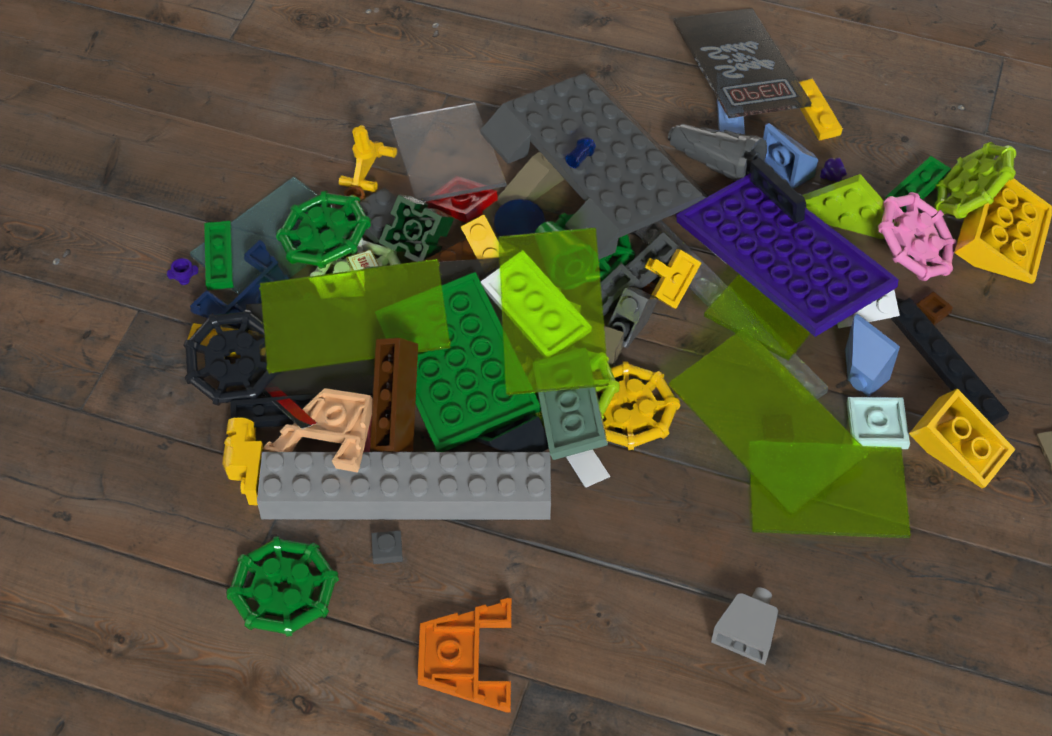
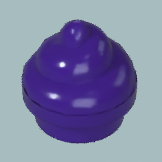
[820,157,847,182]

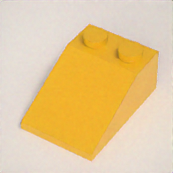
[909,389,1015,488]

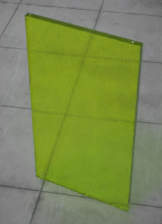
[498,228,609,395]
[259,259,451,373]
[669,327,869,515]

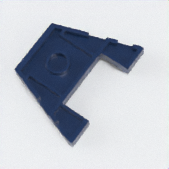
[190,240,304,332]

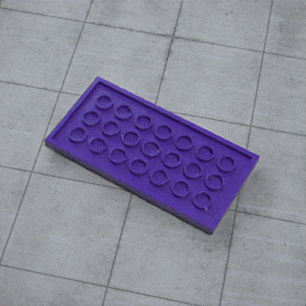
[676,173,899,337]

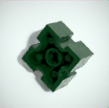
[378,195,455,263]

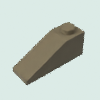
[495,151,564,216]

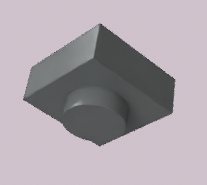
[371,531,403,564]

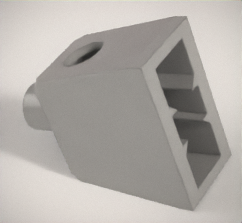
[711,587,778,665]

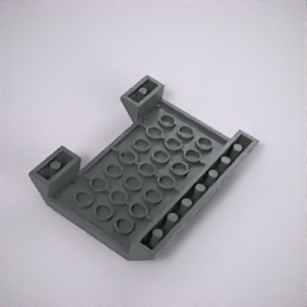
[480,73,709,260]

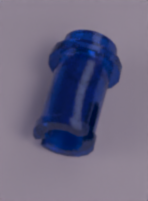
[565,137,596,169]

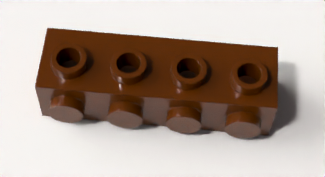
[370,338,418,452]

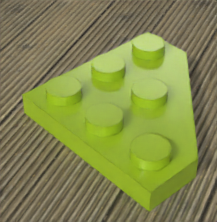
[803,174,897,239]

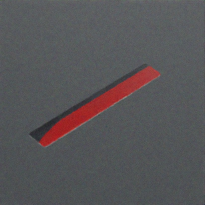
[262,383,317,429]

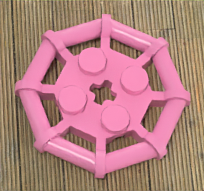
[878,192,957,281]

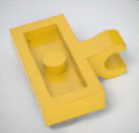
[645,249,701,309]

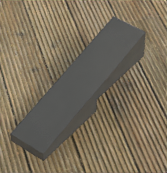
[583,232,681,318]

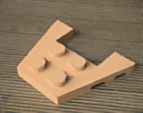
[263,388,373,472]

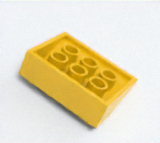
[954,178,1052,284]

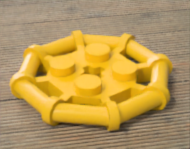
[593,361,680,450]

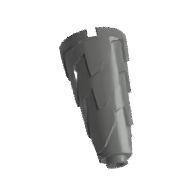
[668,124,767,182]

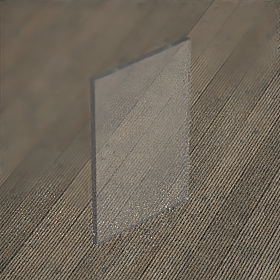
[390,103,507,202]

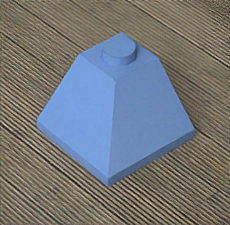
[763,123,819,189]
[845,314,900,397]

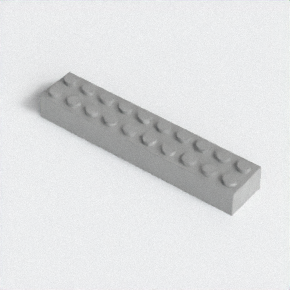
[257,452,551,520]

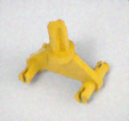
[339,125,397,193]

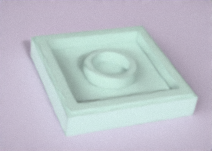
[846,397,910,449]

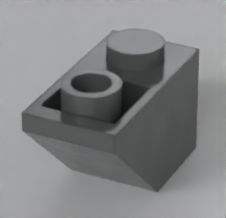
[607,287,658,348]

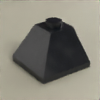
[473,414,549,452]

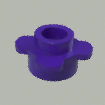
[167,258,199,285]

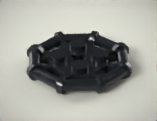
[183,309,283,406]

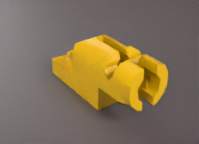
[222,418,264,505]

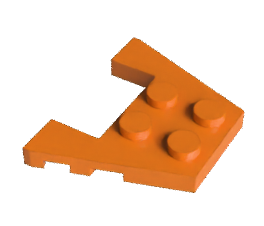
[418,598,512,712]

